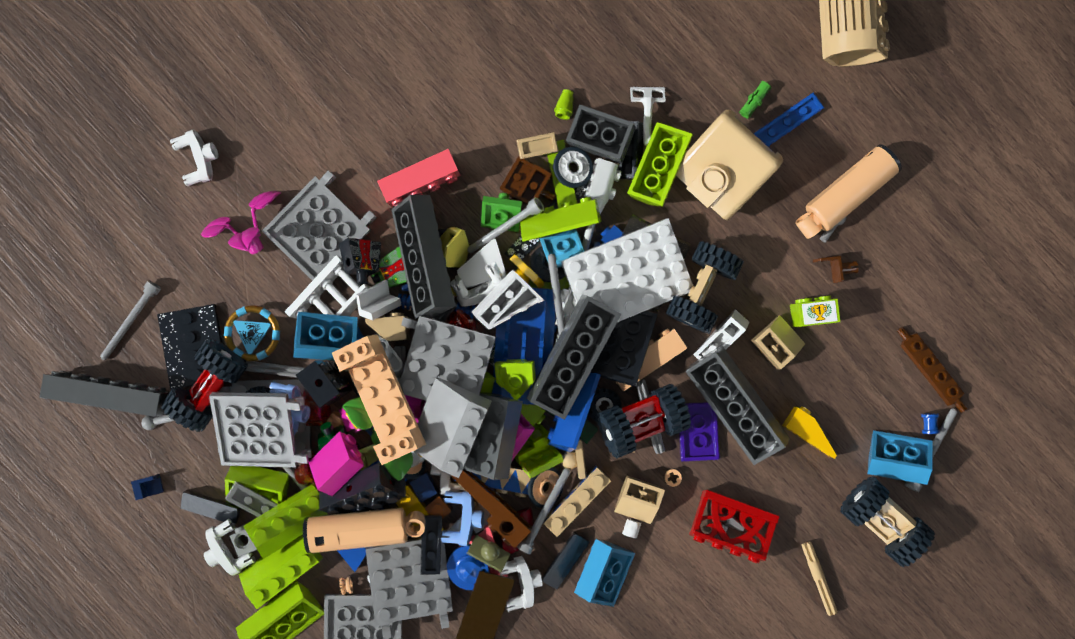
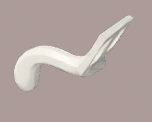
[630,87,666,145]

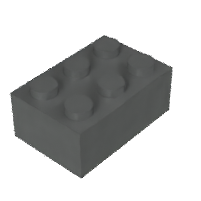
[566,105,636,164]

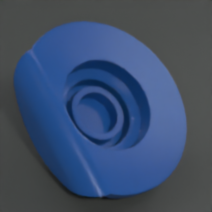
[447,545,490,590]

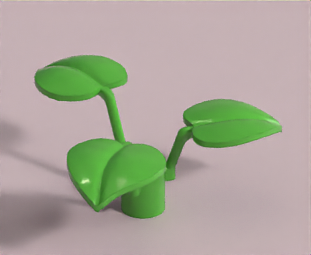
[342,397,413,481]

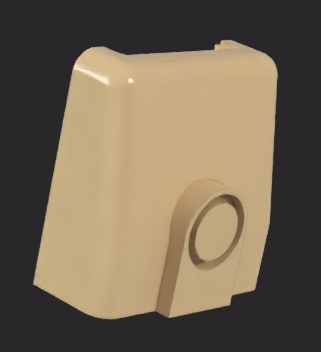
[676,110,783,220]

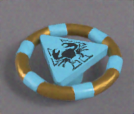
[224,305,280,361]

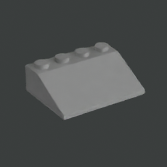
[414,377,492,478]

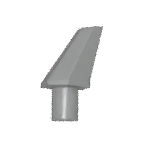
[719,511,744,532]

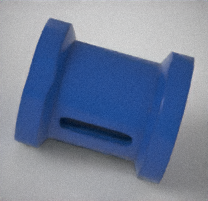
[921,413,940,434]

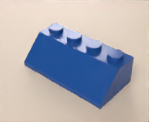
[547,372,601,452]

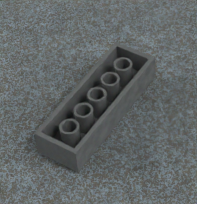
[391,195,455,319]
[527,294,621,420]
[685,345,790,465]
[39,370,170,417]

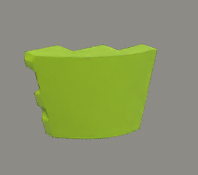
[515,424,563,479]

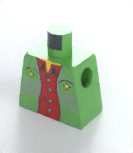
[371,247,407,288]

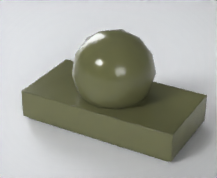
[466,535,510,572]

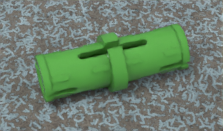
[739,81,772,119]

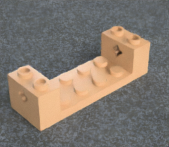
[332,335,426,465]

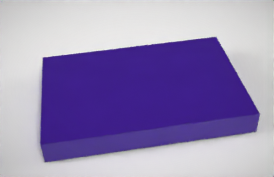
[679,402,720,461]

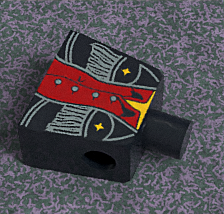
[339,237,381,285]

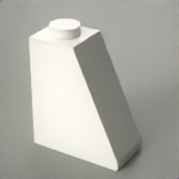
[455,239,507,289]

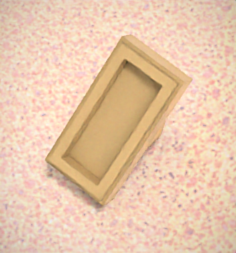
[516,132,558,159]
[562,439,586,479]

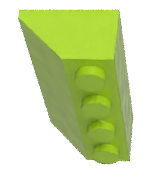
[627,122,693,207]
[520,197,602,241]
[243,484,328,559]
[238,535,323,609]
[236,581,324,639]

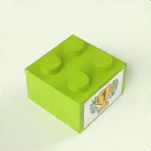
[790,296,840,327]

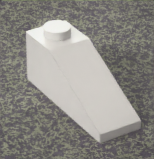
[693,309,749,359]

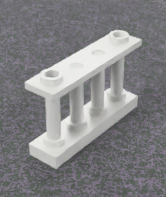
[285,255,371,319]

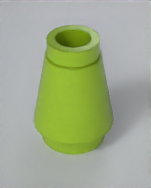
[554,89,574,120]

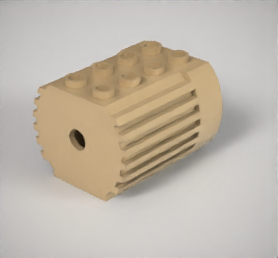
[819,0,890,67]

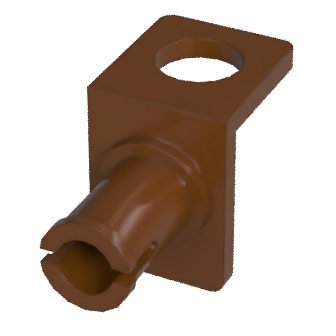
[813,256,859,283]

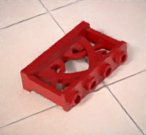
[689,490,780,564]

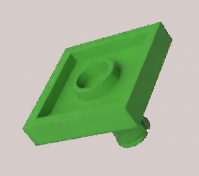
[481,193,522,232]

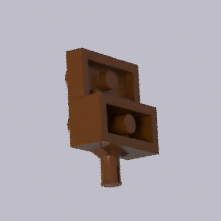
[499,156,555,205]

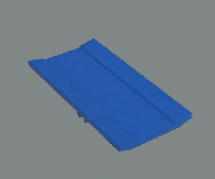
[492,288,555,405]

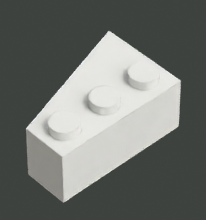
[472,270,544,329]

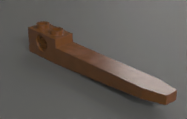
[451,470,532,548]

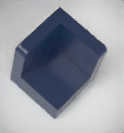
[409,471,439,502]
[131,474,164,500]

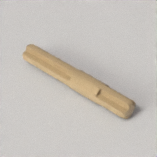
[802,541,838,616]

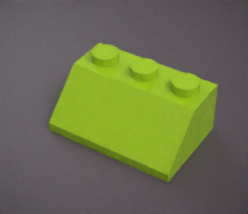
[225,466,289,504]

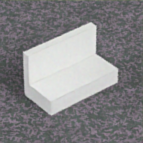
[356,280,401,321]

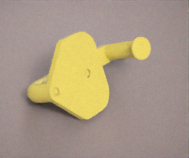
[440,227,469,296]

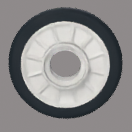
[553,147,593,188]

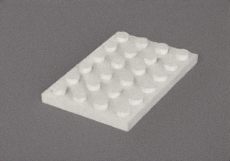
[560,218,693,322]

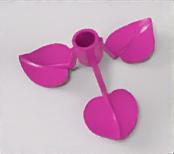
[200,191,281,254]

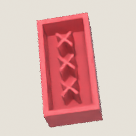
[377,149,460,207]

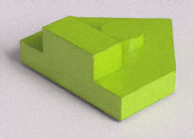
[494,359,536,400]

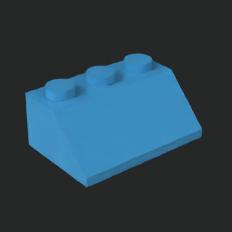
[293,312,358,361]
[867,430,933,485]
[574,539,635,607]

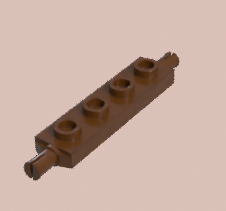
[896,327,967,413]

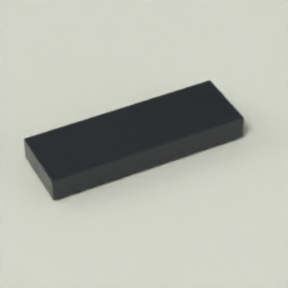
[420,515,442,575]

